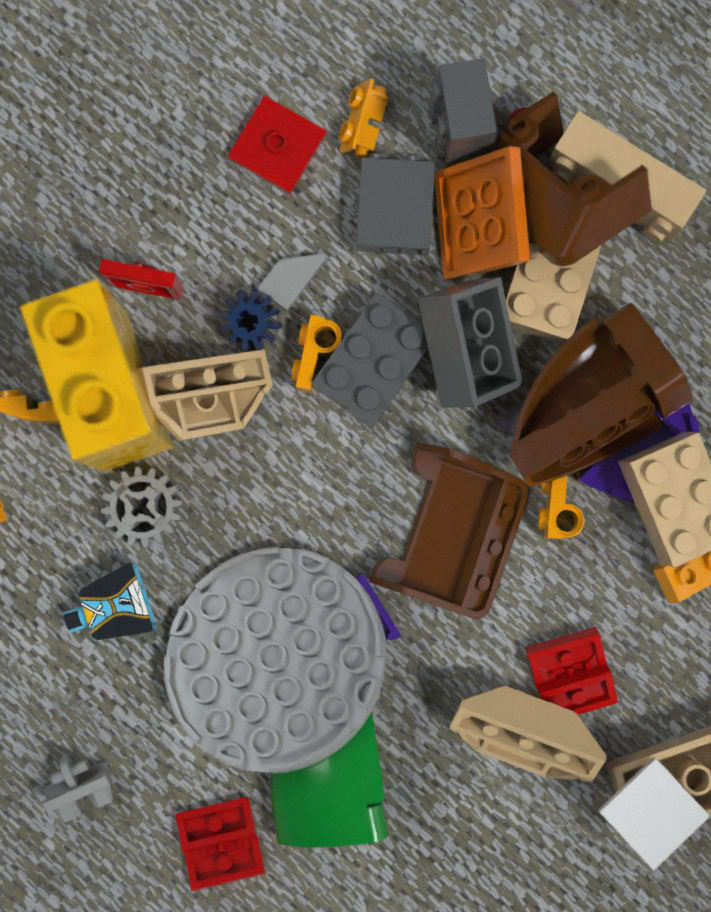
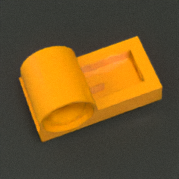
[291,315,342,394]
[538,476,585,540]
[652,551,711,604]

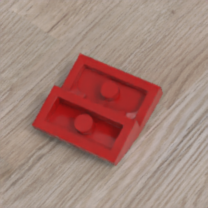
[525,626,618,715]
[175,797,266,892]

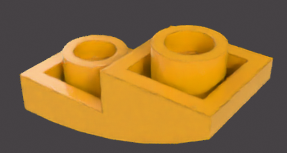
[0,390,60,424]

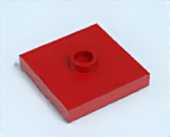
[228,95,327,195]
[99,259,184,300]

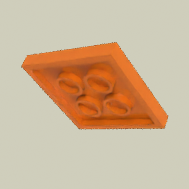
[434,146,530,281]

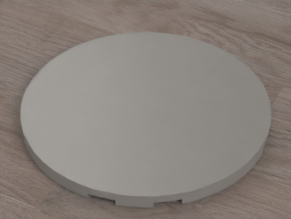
[164,547,386,774]

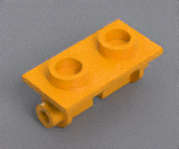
[338,78,389,159]

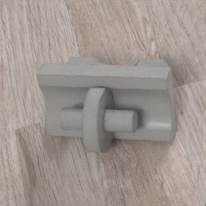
[42,755,113,823]

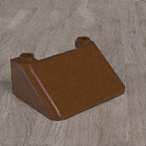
[369,442,528,619]

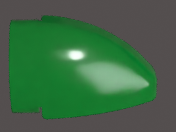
[270,712,388,848]

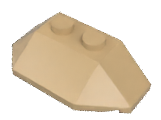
[138,349,273,441]
[449,686,606,782]

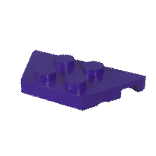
[577,403,705,505]

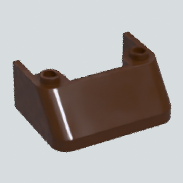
[491,92,652,266]

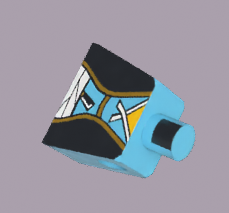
[63,563,158,641]

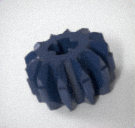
[219,289,282,351]

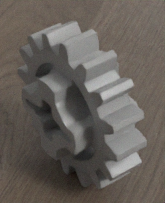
[101,467,183,547]

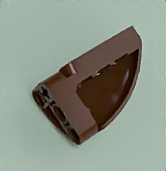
[511,303,693,487]

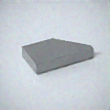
[258,253,327,312]

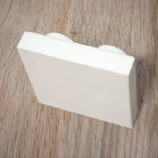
[598,757,710,870]

